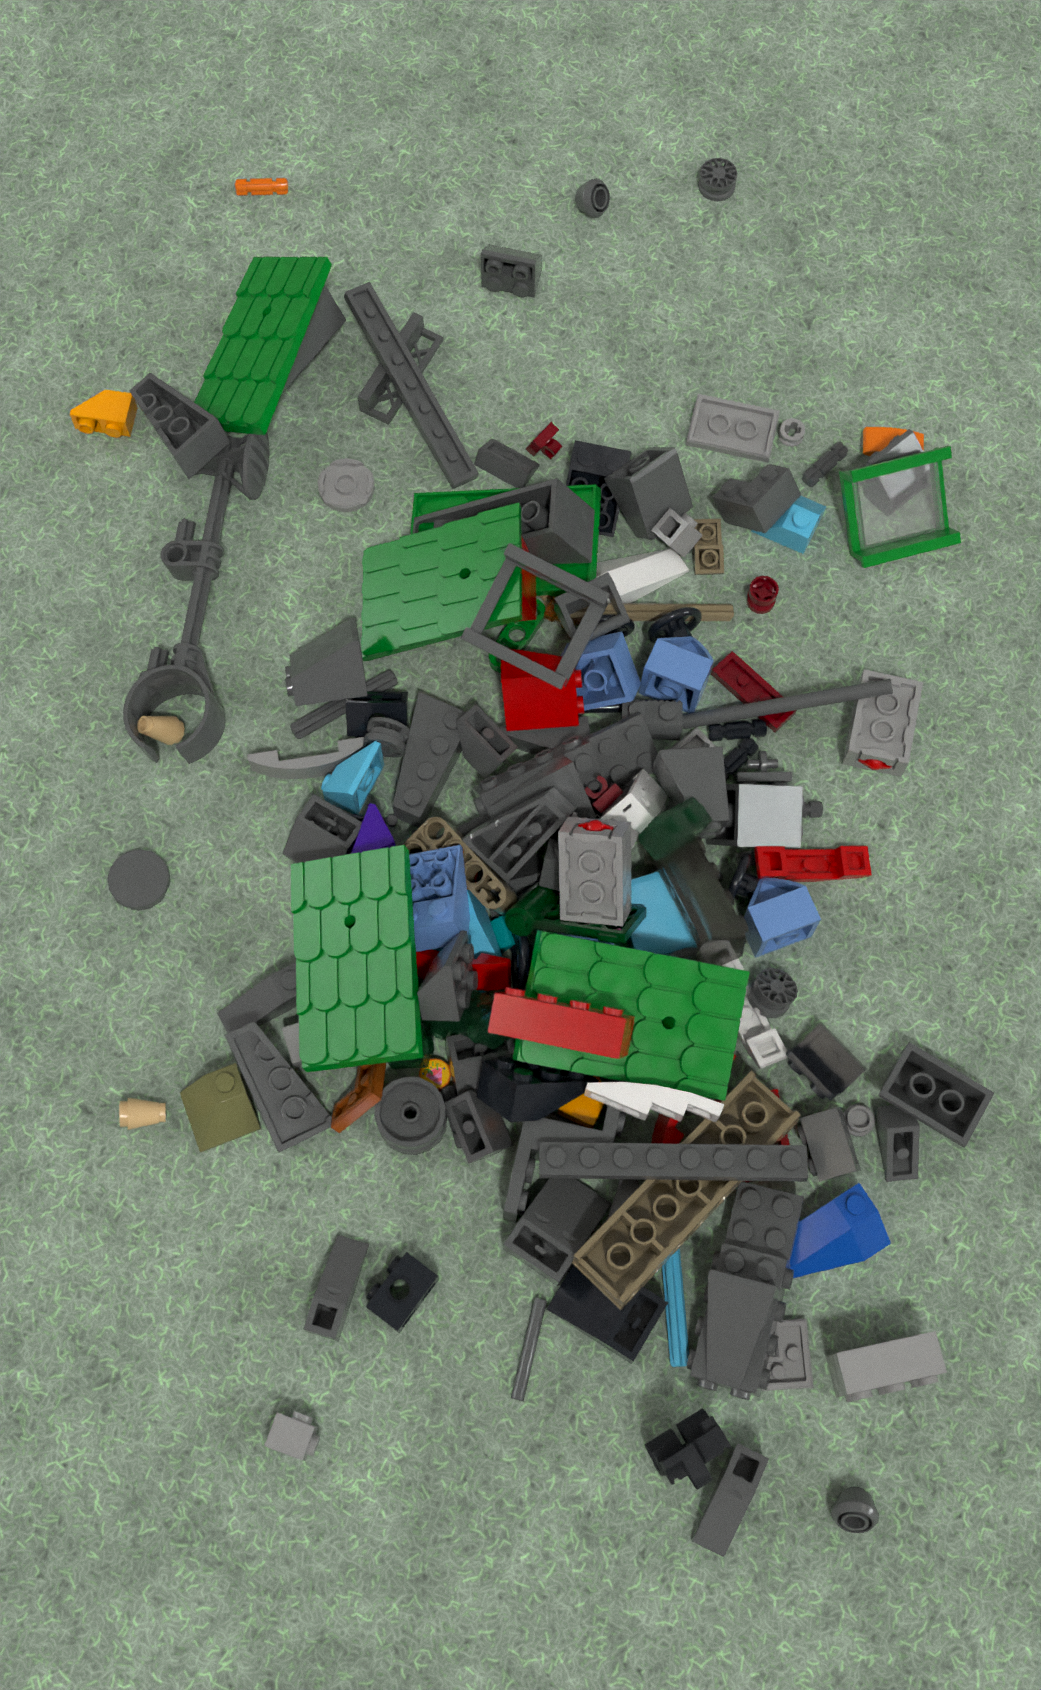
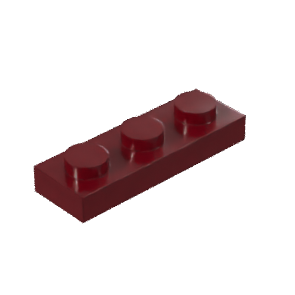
[711,651,797,733]

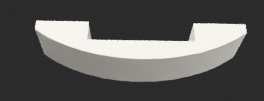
[706,951,788,1069]

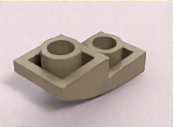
[693,519,724,575]

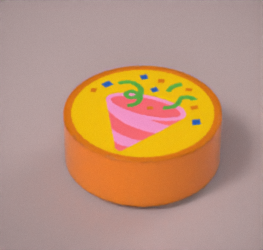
[419,1058,451,1091]

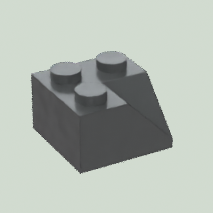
[712,464,801,533]

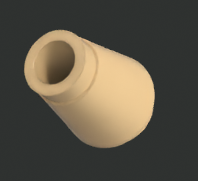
[137,716,185,745]
[119,1098,166,1130]

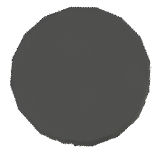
[107,849,171,911]

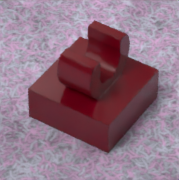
[526,422,562,459]
[584,776,623,814]

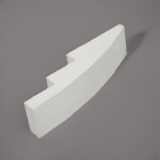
[584,1082,724,1123]

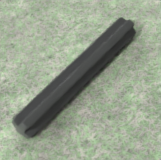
[290,670,398,739]

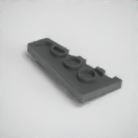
[224,1021,332,1153]

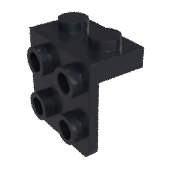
[786,1023,867,1100]

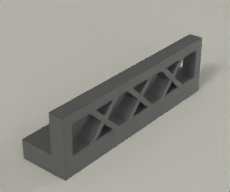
[358,312,443,425]

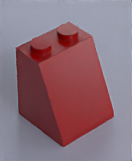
[501,648,584,731]

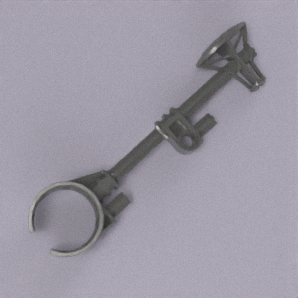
[123,432,270,764]

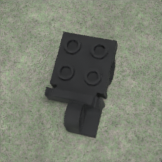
[644,1408,731,1490]

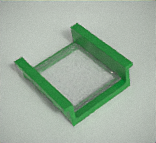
[839,446,961,568]

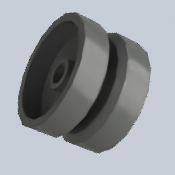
[374,1076,448,1155]

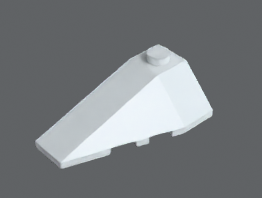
[596,548,689,603]

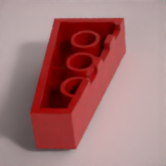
[488,987,635,1059]

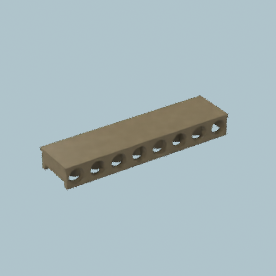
[572,1070,801,1311]

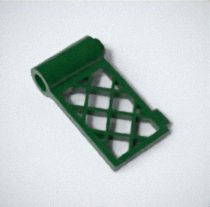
[505,882,646,943]

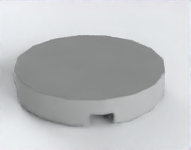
[317,458,375,512]

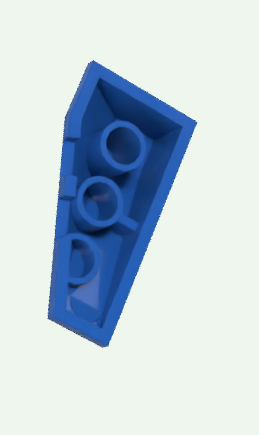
[790,1183,891,1278]

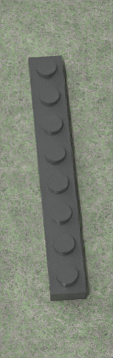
[344,282,479,489]
[539,1142,808,1182]

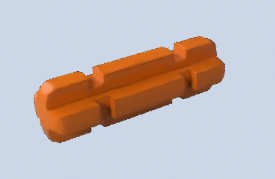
[235,178,288,196]

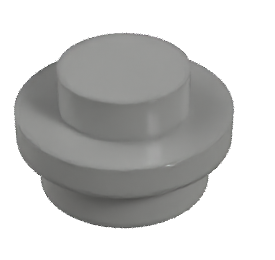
[843,1104,875,1137]

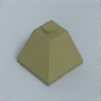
[180,1063,261,1153]

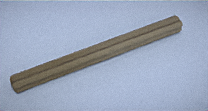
[570,603,734,621]

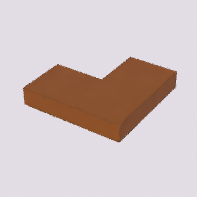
[331,1063,386,1134]

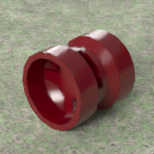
[746,576,779,614]

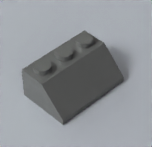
[878,1042,994,1148]

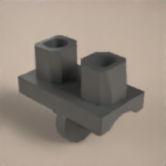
[733,751,792,786]

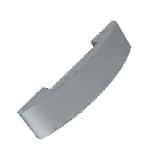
[247,737,365,779]

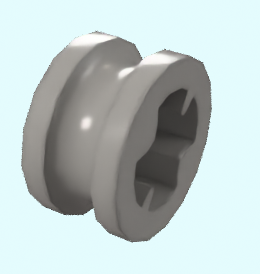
[779,418,805,447]

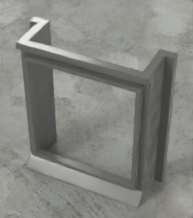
[461,543,610,690]

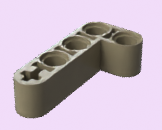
[403,817,517,915]

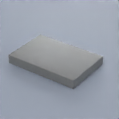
[686,394,780,463]

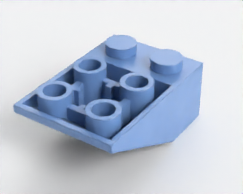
[409,845,470,952]

